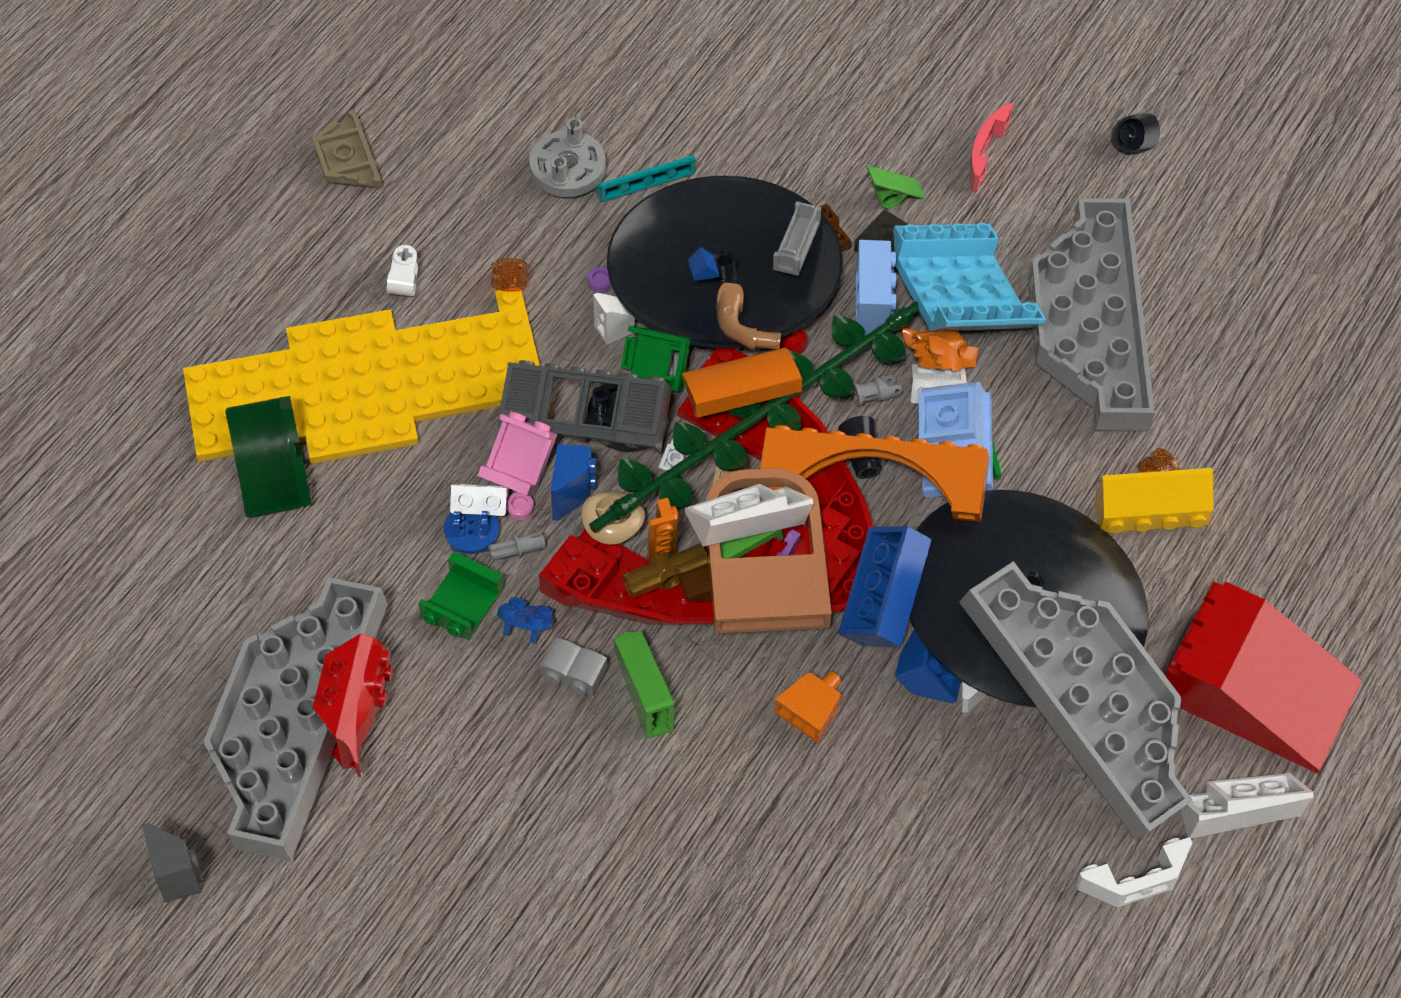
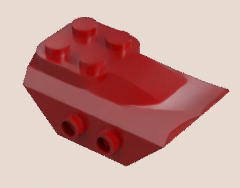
[313,633,393,777]

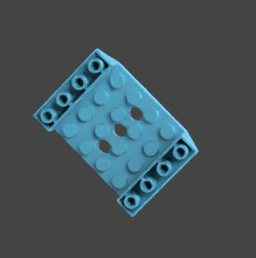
[893,223,1046,332]

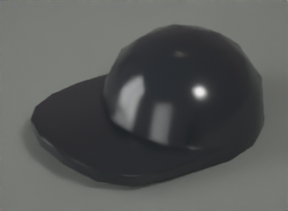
[1112,113,1160,154]

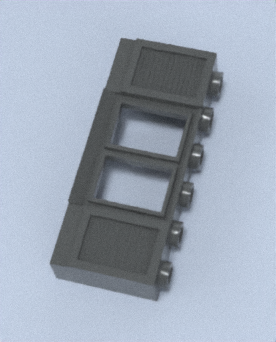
[498,360,672,452]

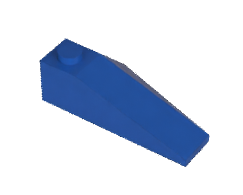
[895,630,961,703]

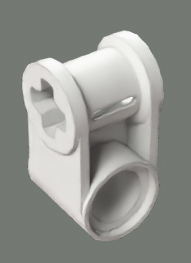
[387,245,418,296]

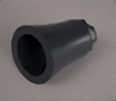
[838,416,882,479]

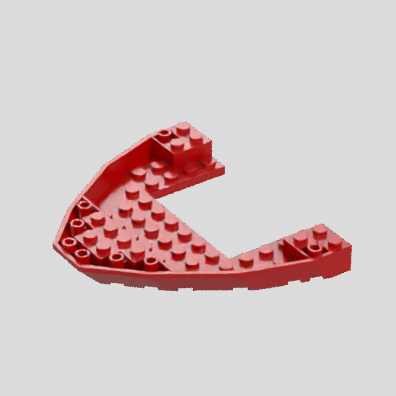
[539,348,873,625]

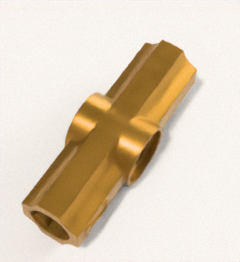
[622,544,709,598]

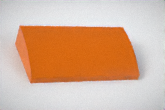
[682,347,802,418]

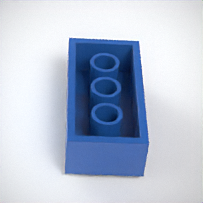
[838,526,931,647]

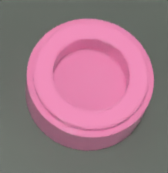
[506,492,534,520]

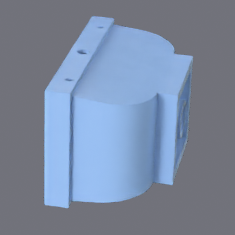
[919,382,993,498]

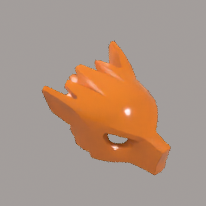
[902,329,979,372]

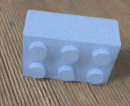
[856,240,896,335]

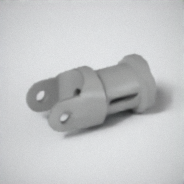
[852,375,903,407]

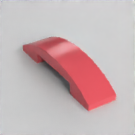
[969,103,1013,192]

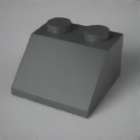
[142,823,204,903]

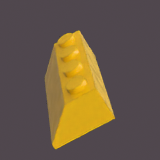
[1094,468,1214,534]

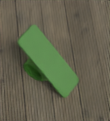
[867,166,925,208]

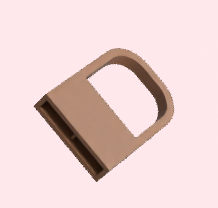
[706,468,832,634]

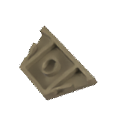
[312,109,382,188]

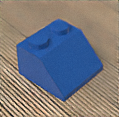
[551,444,597,521]

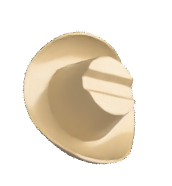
[581,491,645,544]

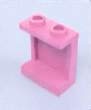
[477,411,557,496]

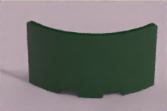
[225,396,312,518]

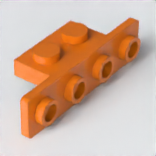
[647,498,679,561]

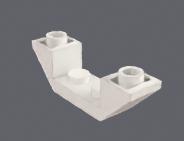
[1075,837,1192,908]

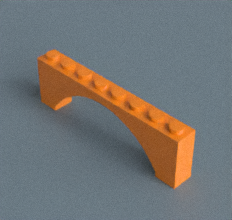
[760,425,990,522]

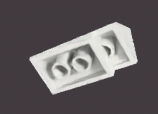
[685,484,814,546]
[1180,773,1313,838]

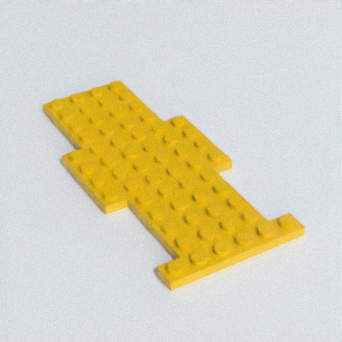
[183,286,552,464]

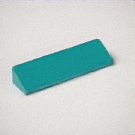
[595,155,695,202]

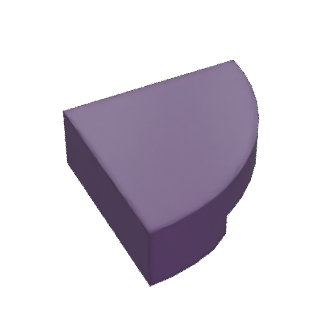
[777,529,801,556]

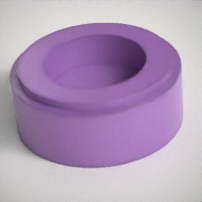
[587,267,612,293]

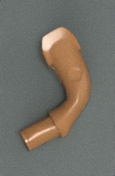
[716,283,781,350]

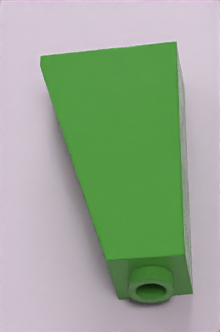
[614,630,674,739]

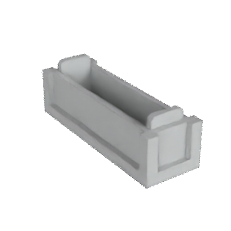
[773,201,821,276]

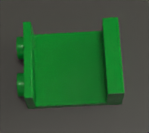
[418,551,504,640]

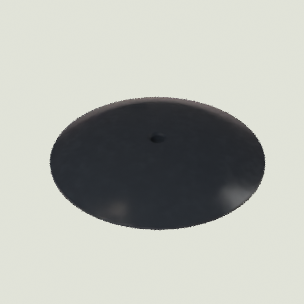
[607,176,842,349]
[909,490,1149,708]

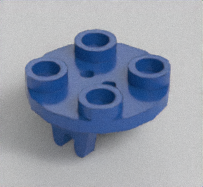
[444,511,500,554]
[497,597,554,644]

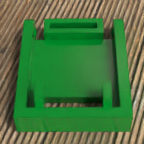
[620,325,691,392]

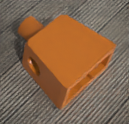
[774,671,842,743]

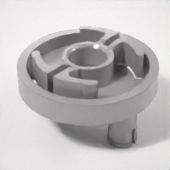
[529,118,606,197]

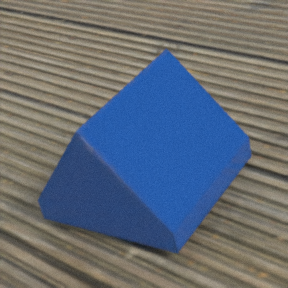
[688,247,719,281]

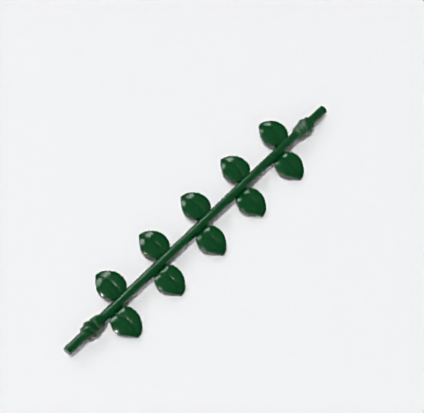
[589,301,920,533]

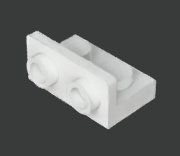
[911,364,967,404]
[450,484,510,516]

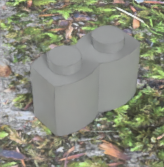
[540,638,608,696]

